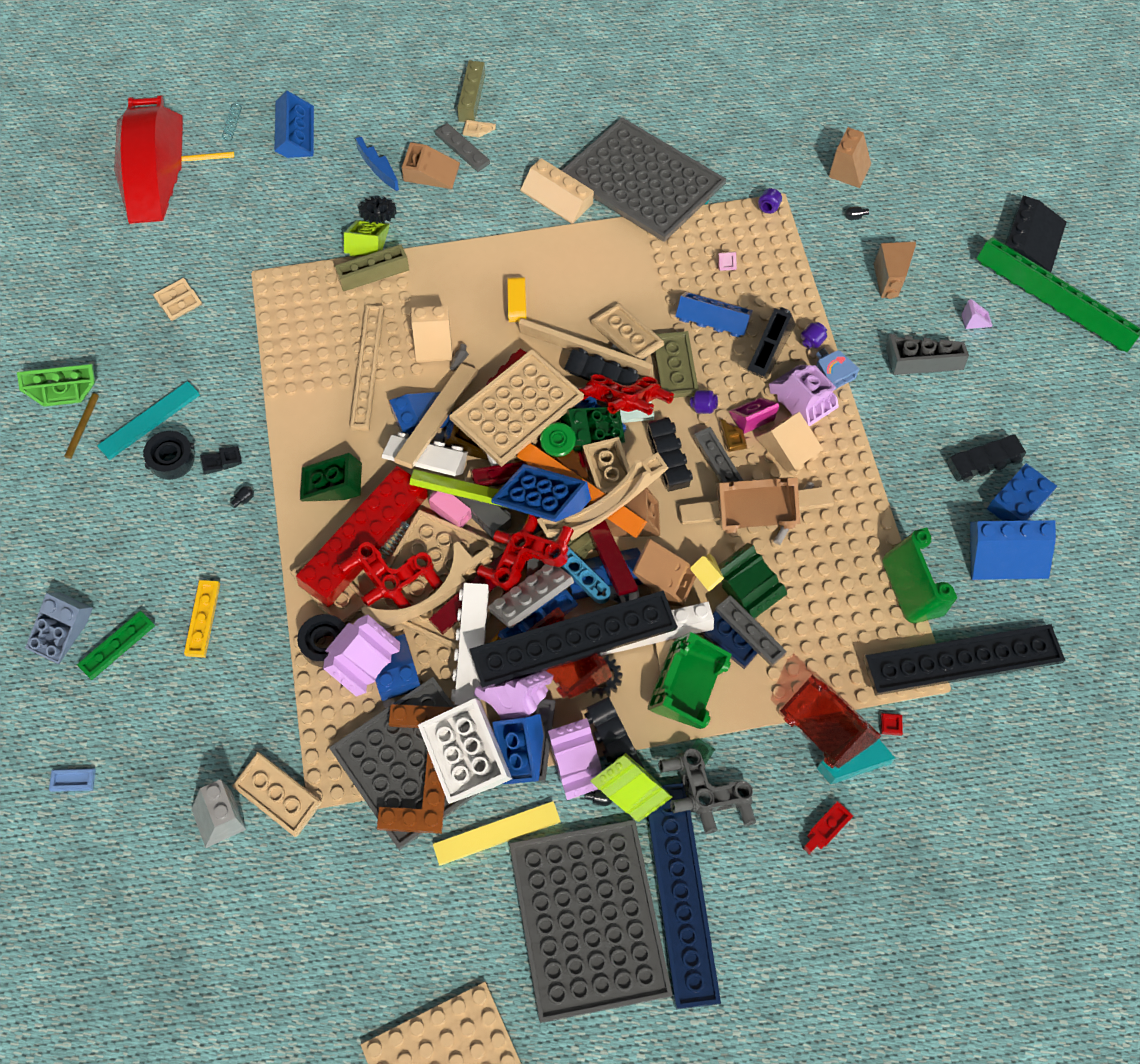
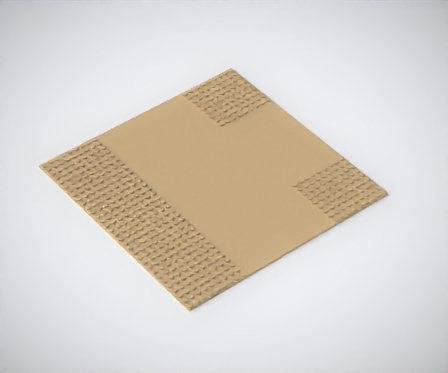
[251,193,951,809]

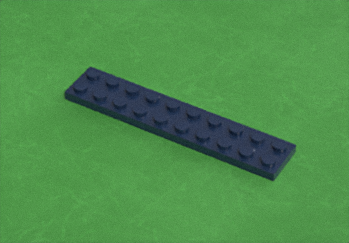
[648,783,721,1010]

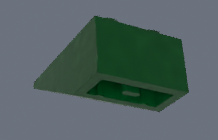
[560,407,625,451]

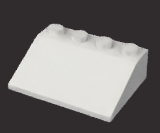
[418,698,512,804]

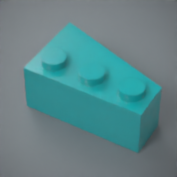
[817,726,896,785]

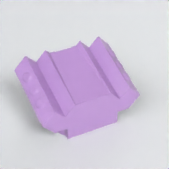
[769,365,839,426]
[323,615,400,697]
[474,671,554,720]
[548,718,602,800]

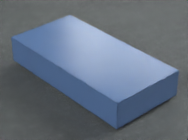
[49,768,96,792]

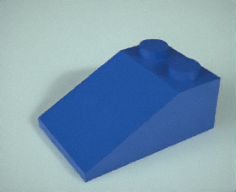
[389,392,452,437]
[375,634,420,701]
[492,714,544,784]

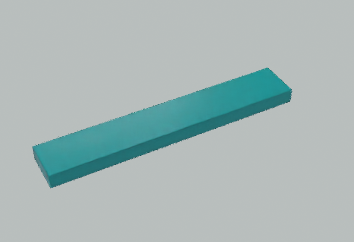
[97,381,200,460]

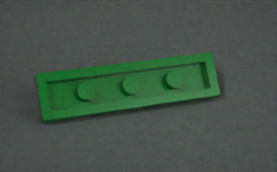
[77,611,155,680]

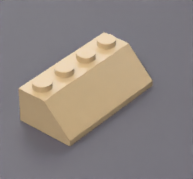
[520,158,594,224]

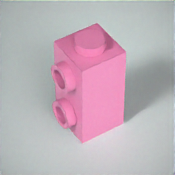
[429,491,472,528]

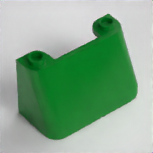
[882,527,957,623]
[648,632,732,729]

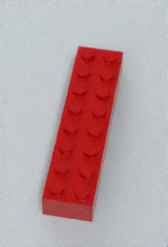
[296,466,428,608]

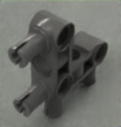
[658,749,756,834]

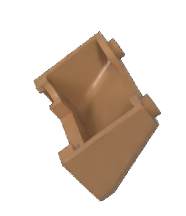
[716,477,801,533]

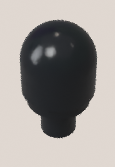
[845,206,869,221]
[230,486,254,508]
[584,789,613,806]

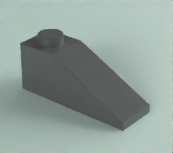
[455,495,512,538]

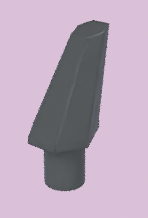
[450,344,469,370]

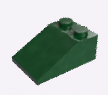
[300,453,362,502]

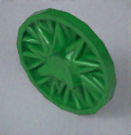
[540,422,576,457]

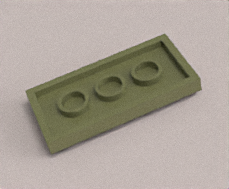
[655,331,699,398]

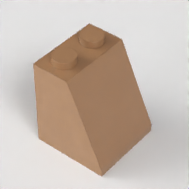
[829,127,871,188]
[874,241,916,299]
[605,487,661,537]

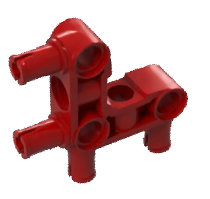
[578,374,674,415]
[477,515,574,591]
[338,542,443,609]

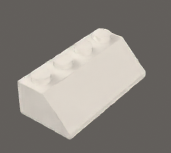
[382,432,468,476]

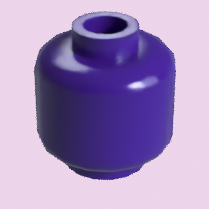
[758,188,782,214]
[800,322,827,349]
[690,390,718,414]

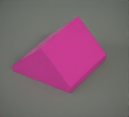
[729,397,779,434]

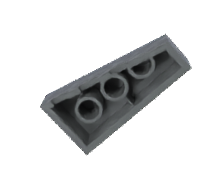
[886,334,969,375]

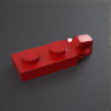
[803,801,854,854]

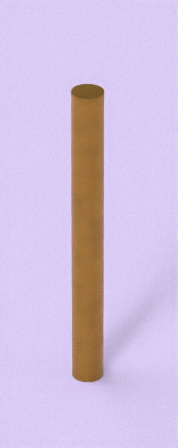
[64,393,99,459]

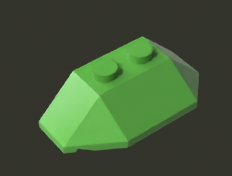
[17,364,95,407]

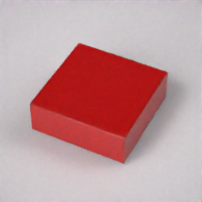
[881,713,903,736]

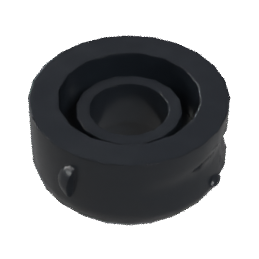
[143,430,195,480]
[297,614,346,667]

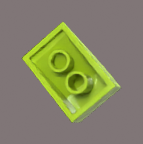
[344,220,390,257]

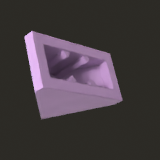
[962,299,992,329]

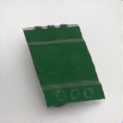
[718,543,787,619]

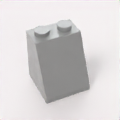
[191,779,246,848]

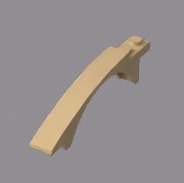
[534,452,668,541]
[352,541,494,629]

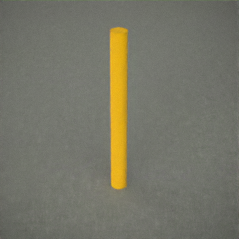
[182,152,234,161]

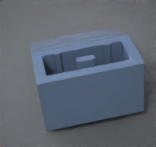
[25,592,93,664]

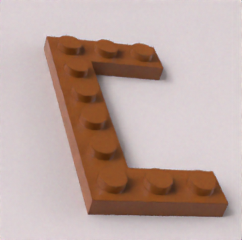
[377,704,453,834]

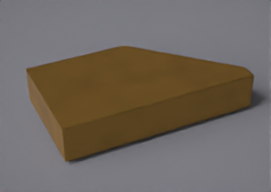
[720,419,747,452]

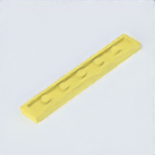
[433,801,561,866]

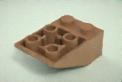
[402,142,460,189]
[633,539,696,606]

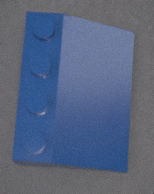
[491,464,591,522]
[970,520,1056,580]

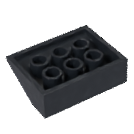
[1005,195,1067,273]

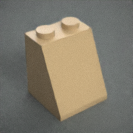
[411,305,452,362]
[756,412,823,472]

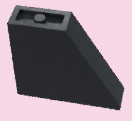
[747,307,796,380]

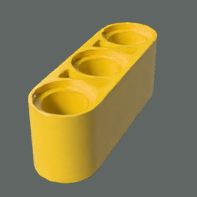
[508,277,526,322]

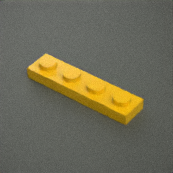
[184,580,220,658]

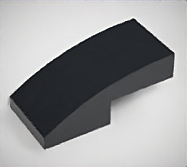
[200,446,242,475]

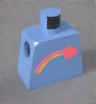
[816,348,859,390]

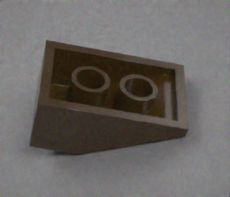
[442,406,489,460]

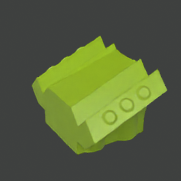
[590,753,672,822]

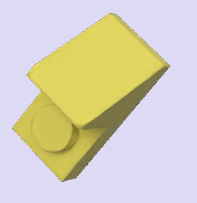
[690,553,724,591]

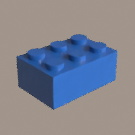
[987,463,1057,521]

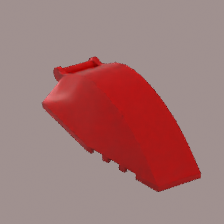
[114,95,183,224]

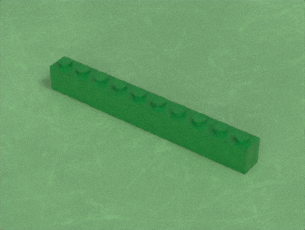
[976,237,1140,352]

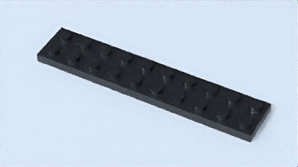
[469,591,678,690]
[863,624,1066,696]

